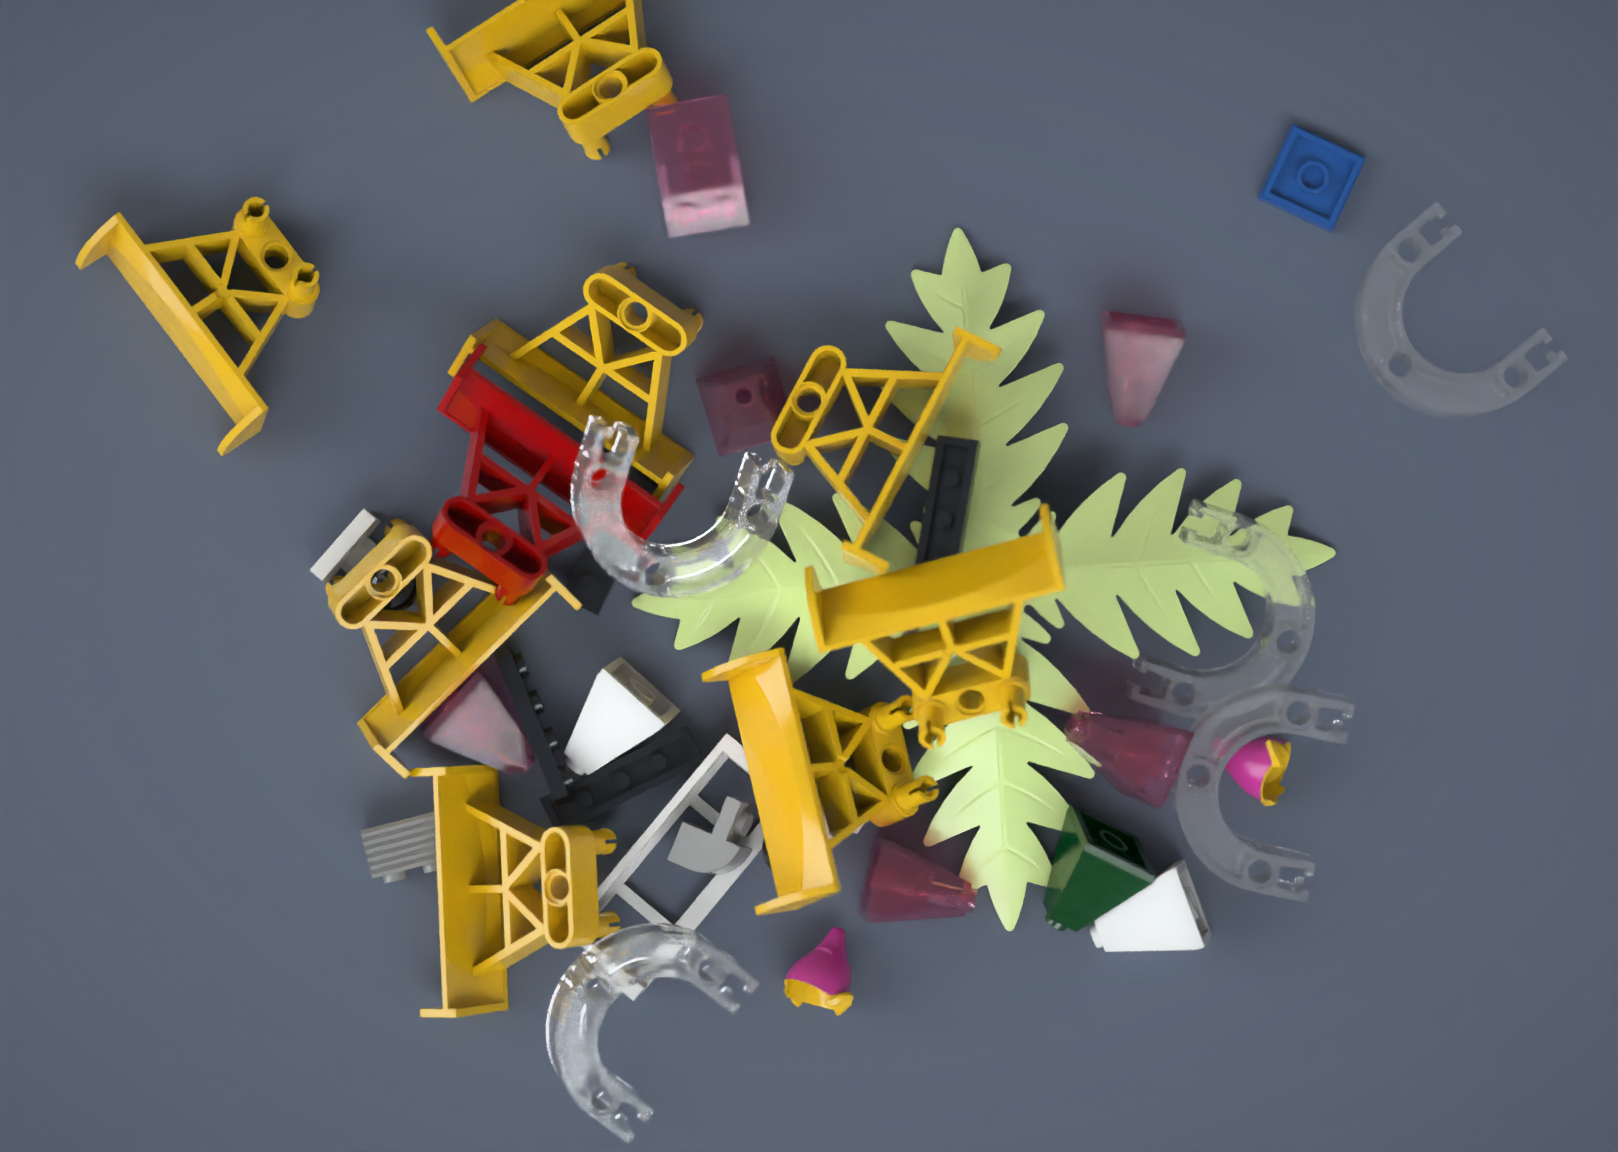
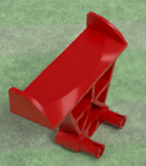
[428,342,685,606]

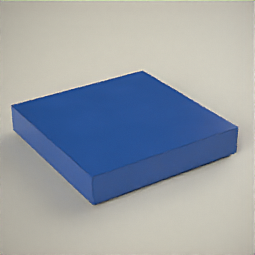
[1257,124,1366,233]

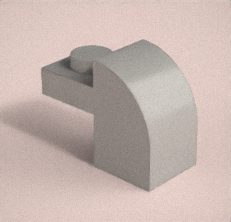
[667,796,754,874]

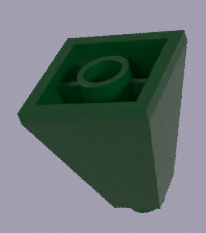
[1043,804,1156,932]

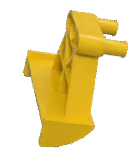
[425,0,678,160]
[75,197,320,456]
[448,262,703,501]
[771,326,1002,574]
[804,503,1066,749]
[325,518,583,779]
[701,647,939,915]
[410,764,620,1018]

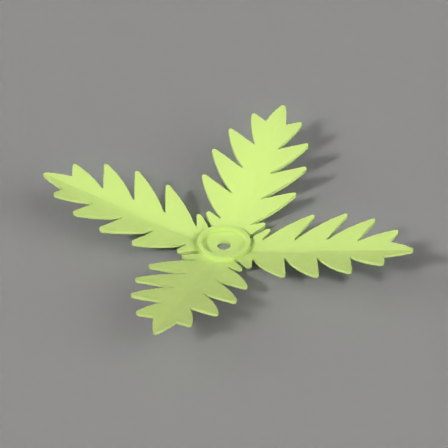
[632,228,1336,931]

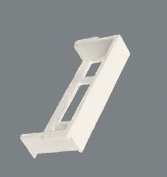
[582,733,764,1001]

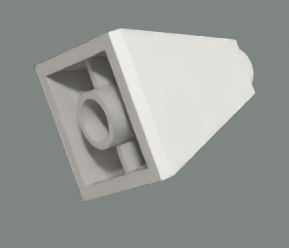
[564,656,681,776]
[1089,859,1212,952]

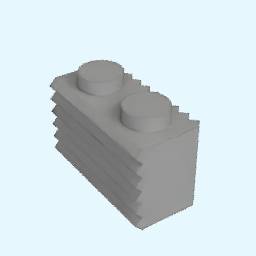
[360,812,437,884]

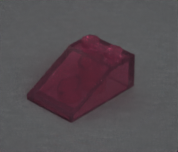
[646,94,749,238]

